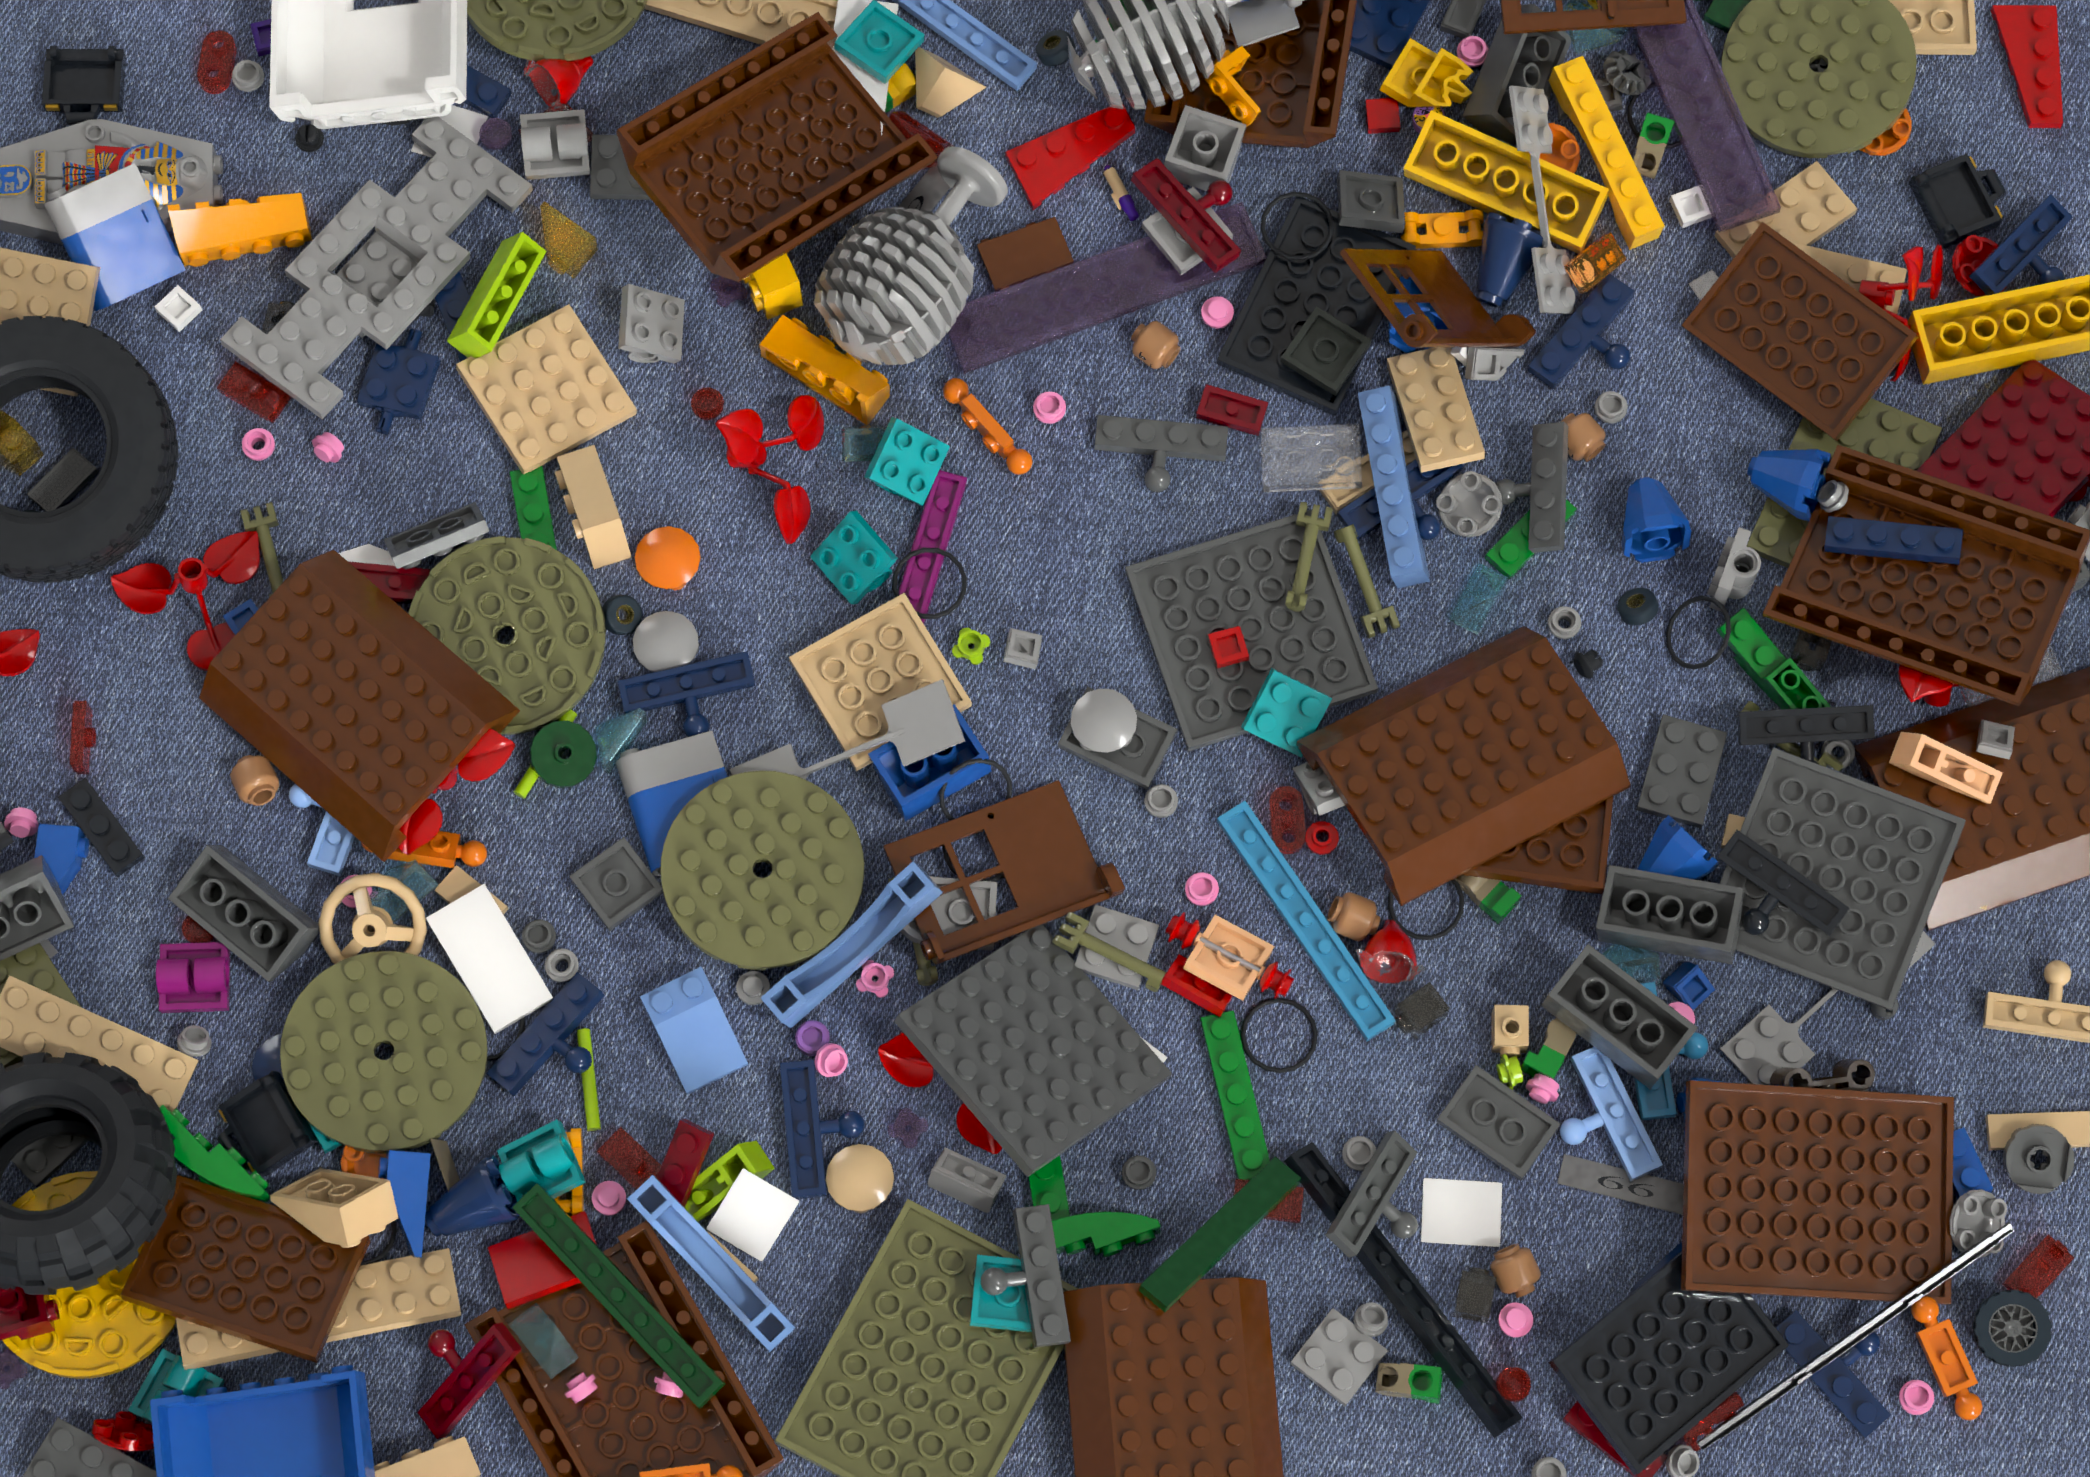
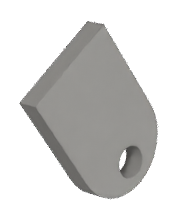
[900,876,997,950]

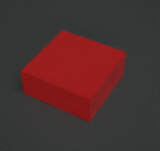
[1365,98,1400,134]
[1207,626,1249,669]

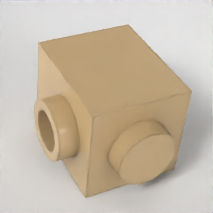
[1491,1005,1529,1058]

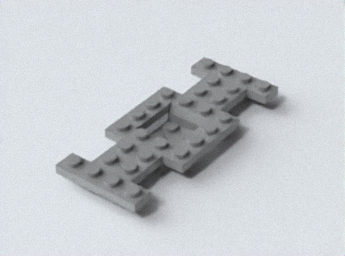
[220,117,533,420]

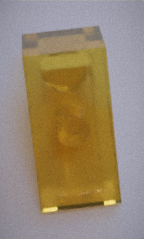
[540,201,598,278]
[0,409,44,477]

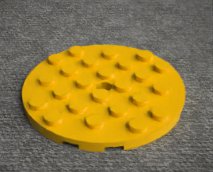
[2,1171,177,1379]

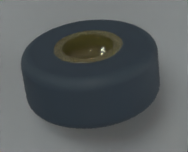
[1036,30,1075,66]
[1617,588,1659,625]
[602,595,642,635]

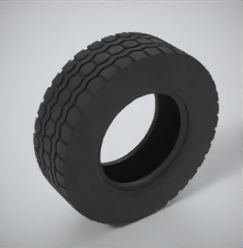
[0,316,178,583]

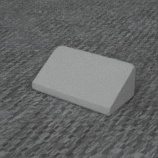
[927,1147,1006,1213]

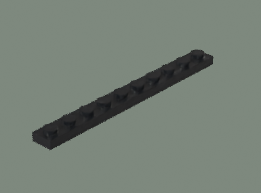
[1284,1142,1523,1439]

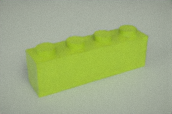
[447,232,547,359]

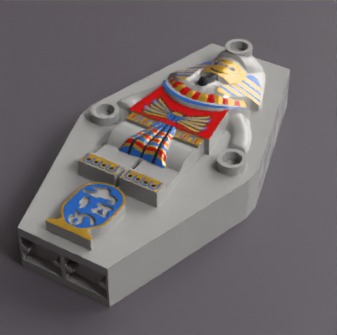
[0,119,223,245]

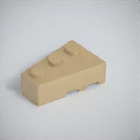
[555,445,632,570]
[374,1436,481,1477]

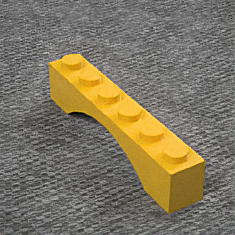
[1548,56,1665,250]

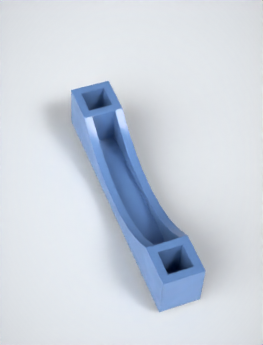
[1358,385,1430,588]
[761,861,943,1028]
[627,1175,796,1352]

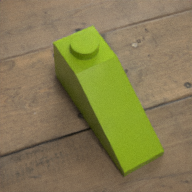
[685,1140,775,1222]

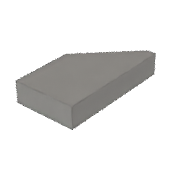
[1465,347,1525,381]

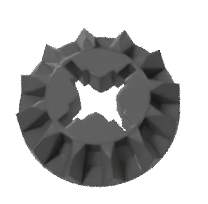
[1603,49,1652,95]

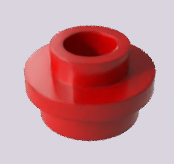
[1305,821,1339,855]

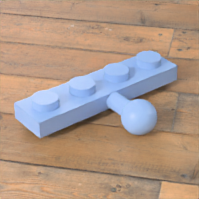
[289,784,355,876]
[1560,1047,1663,1182]

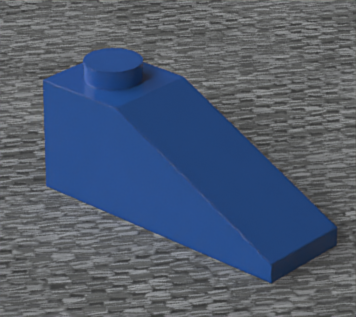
[34,824,89,895]
[378,1150,431,1258]

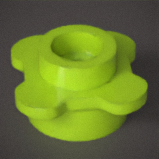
[952,628,990,665]
[1496,1054,1523,1090]

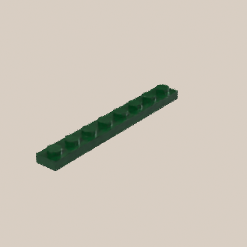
[512,1183,726,1408]

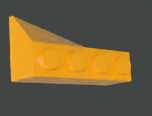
[167,193,312,267]
[760,314,890,426]

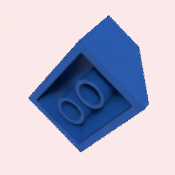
[868,704,992,822]

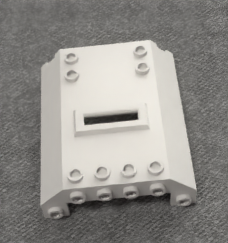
[269,0,467,129]

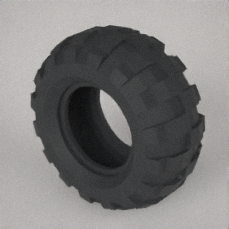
[0,1052,177,1295]

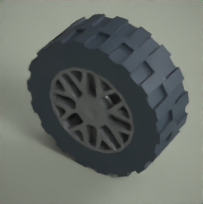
[1972,1290,2052,1367]

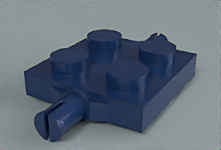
[357,329,441,435]

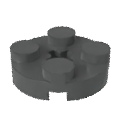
[2003,1124,2075,1194]

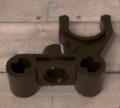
[1770,1059,1875,1091]

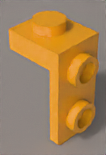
[1205,46,1260,127]

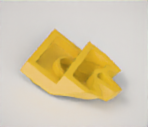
[1379,38,1473,108]

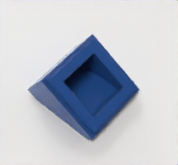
[1663,961,1715,1010]

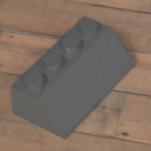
[1463,4,1573,145]
[168,845,319,982]
[0,855,74,961]
[1596,865,1744,965]

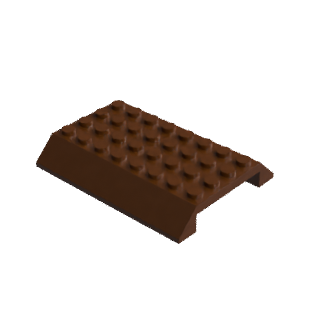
[1144,0,1357,148]
[616,12,938,282]
[1763,445,2090,706]
[199,549,520,862]
[1296,626,1631,906]
[1854,667,2090,931]
[464,1220,785,1477]
[1063,1277,1284,1477]

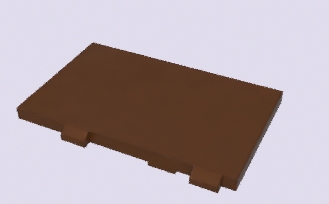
[977,217,1074,292]

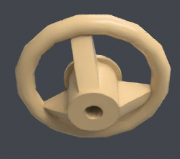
[318,873,427,964]

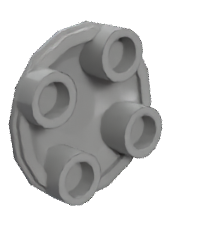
[1436,471,1503,538]
[633,611,699,672]
[1070,688,1137,753]
[1949,1189,2007,1258]

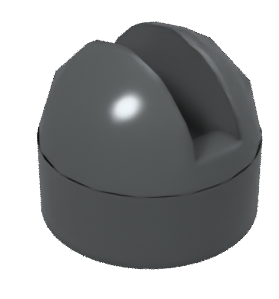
[1870,999,1899,1020]

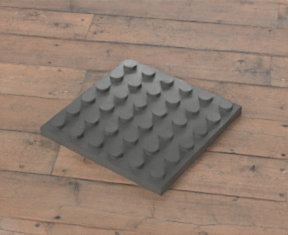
[1125,509,1378,752]
[1719,748,1966,1011]
[894,925,1172,1177]

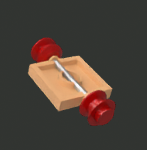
[1165,912,1294,1001]

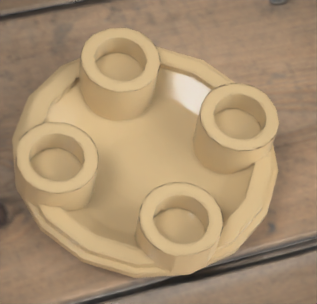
[826,1144,894,1213]

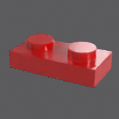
[1161,954,1234,1017]

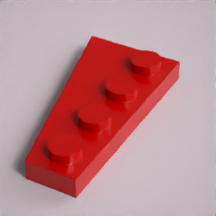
[1990,5,2063,128]
[1005,104,1135,210]

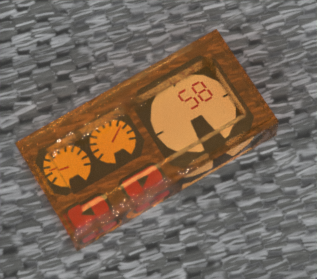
[1564,232,1627,294]

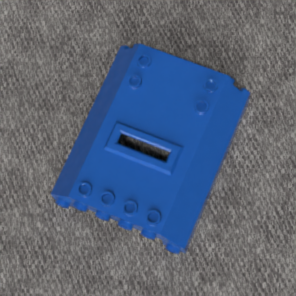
[150,1365,375,1477]

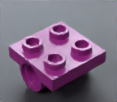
[156,942,230,1013]

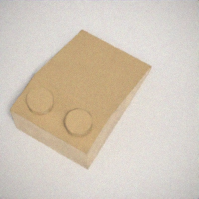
[270,1168,398,1248]

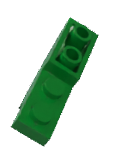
[1716,608,1831,710]
[159,1105,271,1202]
[1052,1212,1160,1257]

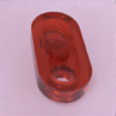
[197,30,237,94]
[1269,786,1306,854]

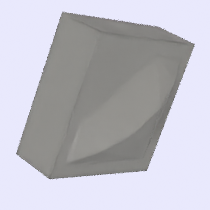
[1003,628,1043,669]
[1976,719,2015,760]

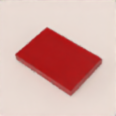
[488,1211,597,1309]

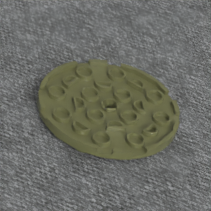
[467,0,647,61]
[1722,0,1917,158]
[408,536,606,735]
[661,771,864,970]
[280,951,488,1154]

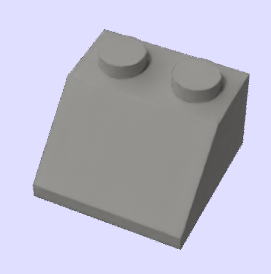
[1164,105,1246,191]

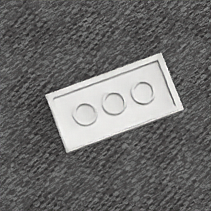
[426,884,553,1034]

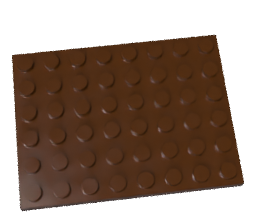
[1681,1080,1954,1305]

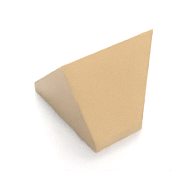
[915,47,986,118]

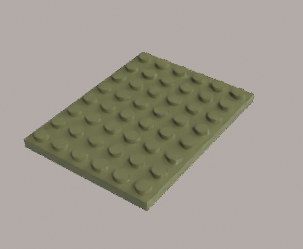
[775,1199,1078,1477]

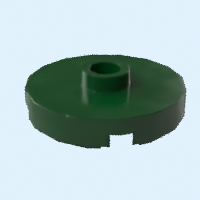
[529,721,597,788]

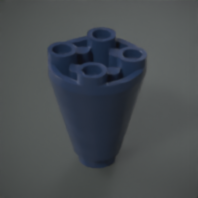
[1476,212,1543,308]
[425,1155,520,1237]

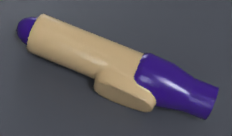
[1103,165,1139,221]

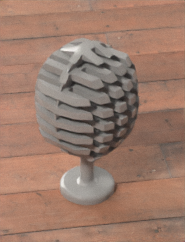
[1067,0,1302,110]
[814,146,1008,365]

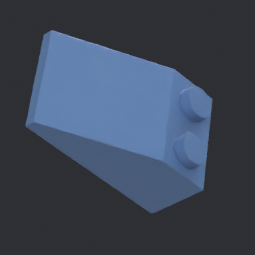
[640,967,748,1095]

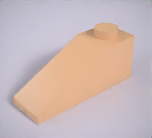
[1889,732,2002,804]

